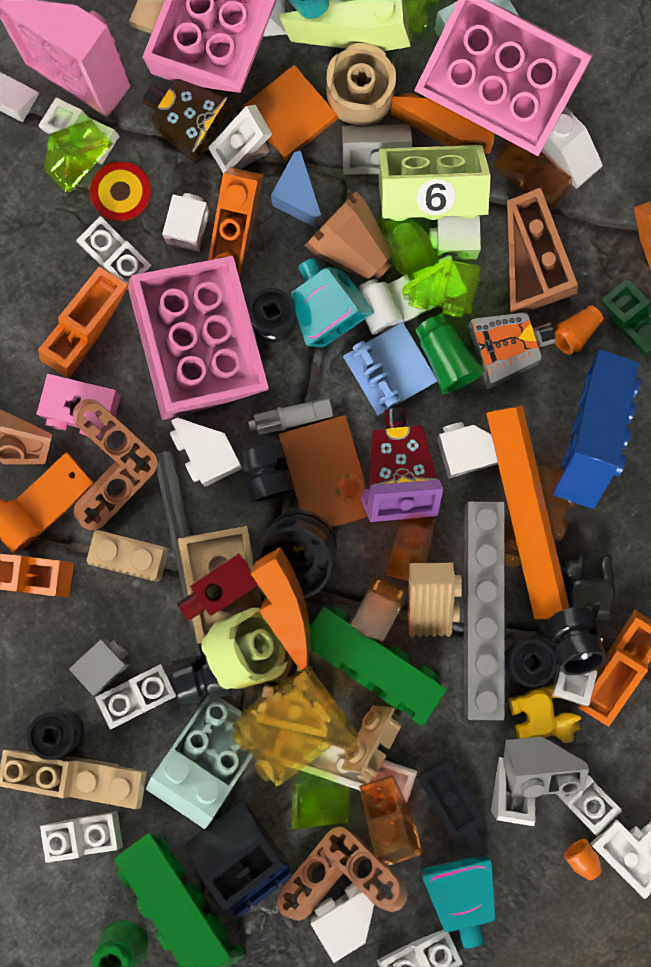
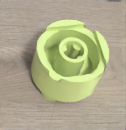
[201,608,288,689]

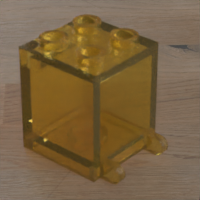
[232,664,358,787]

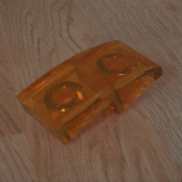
[495,142,572,210]

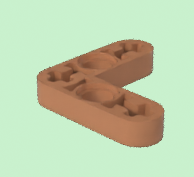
[73,399,158,530]
[277,827,408,921]

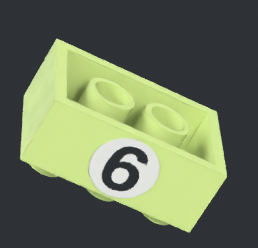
[379,145,491,221]

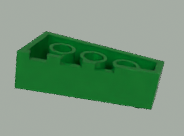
[310,605,447,727]
[114,832,246,967]

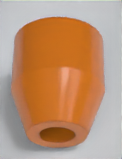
[564,839,602,880]

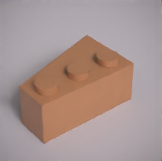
[507,188,578,314]

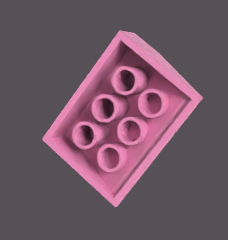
[0,0,130,118]
[143,0,277,93]
[414,0,593,156]
[128,256,269,420]

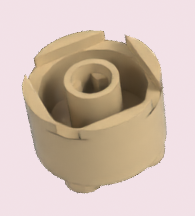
[327,43,396,126]

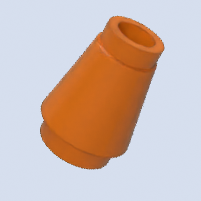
[554,305,603,355]

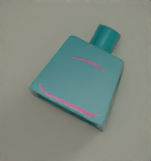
[291,258,375,347]
[420,854,495,948]

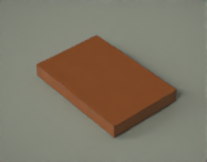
[279,415,368,528]

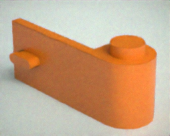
[0,452,95,554]

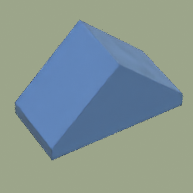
[271,151,321,227]

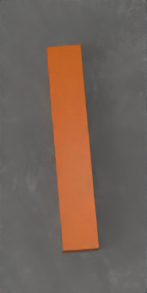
[487,405,569,619]

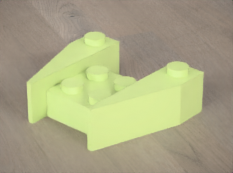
[280,0,411,51]

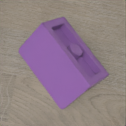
[359,479,443,522]

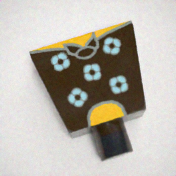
[143,79,230,164]

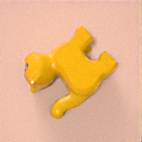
[508,685,582,743]

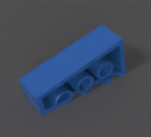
[553,349,641,509]

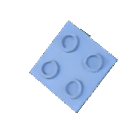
[343,322,437,415]

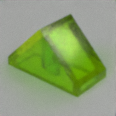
[44,119,113,194]
[291,784,349,829]

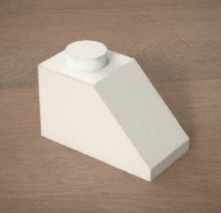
[541,107,603,189]
[437,422,498,479]

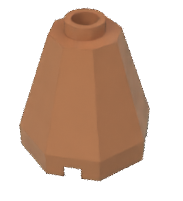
[304,191,392,281]

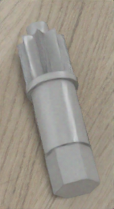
[248,398,333,435]

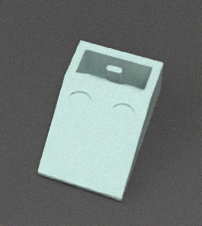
[146,696,269,829]

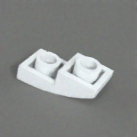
[76,216,151,290]
[95,664,176,730]
[556,774,622,836]
[40,811,123,863]
[377,929,463,967]

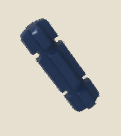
[230,861,293,917]

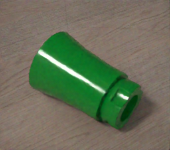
[415,314,485,395]
[92,920,148,967]

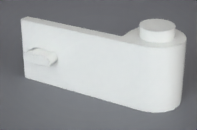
[358,255,467,335]

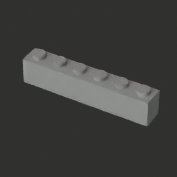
[464,502,504,720]

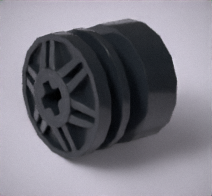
[256,510,337,599]

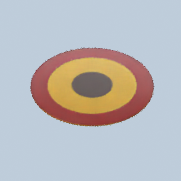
[90,162,151,221]

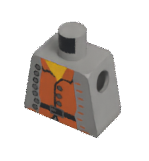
[467,313,556,389]

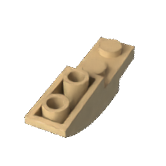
[0,749,147,809]

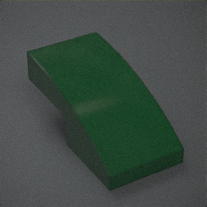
[601,278,651,358]

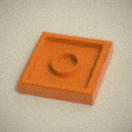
[242,65,338,161]

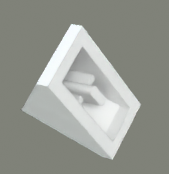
[491,757,535,826]

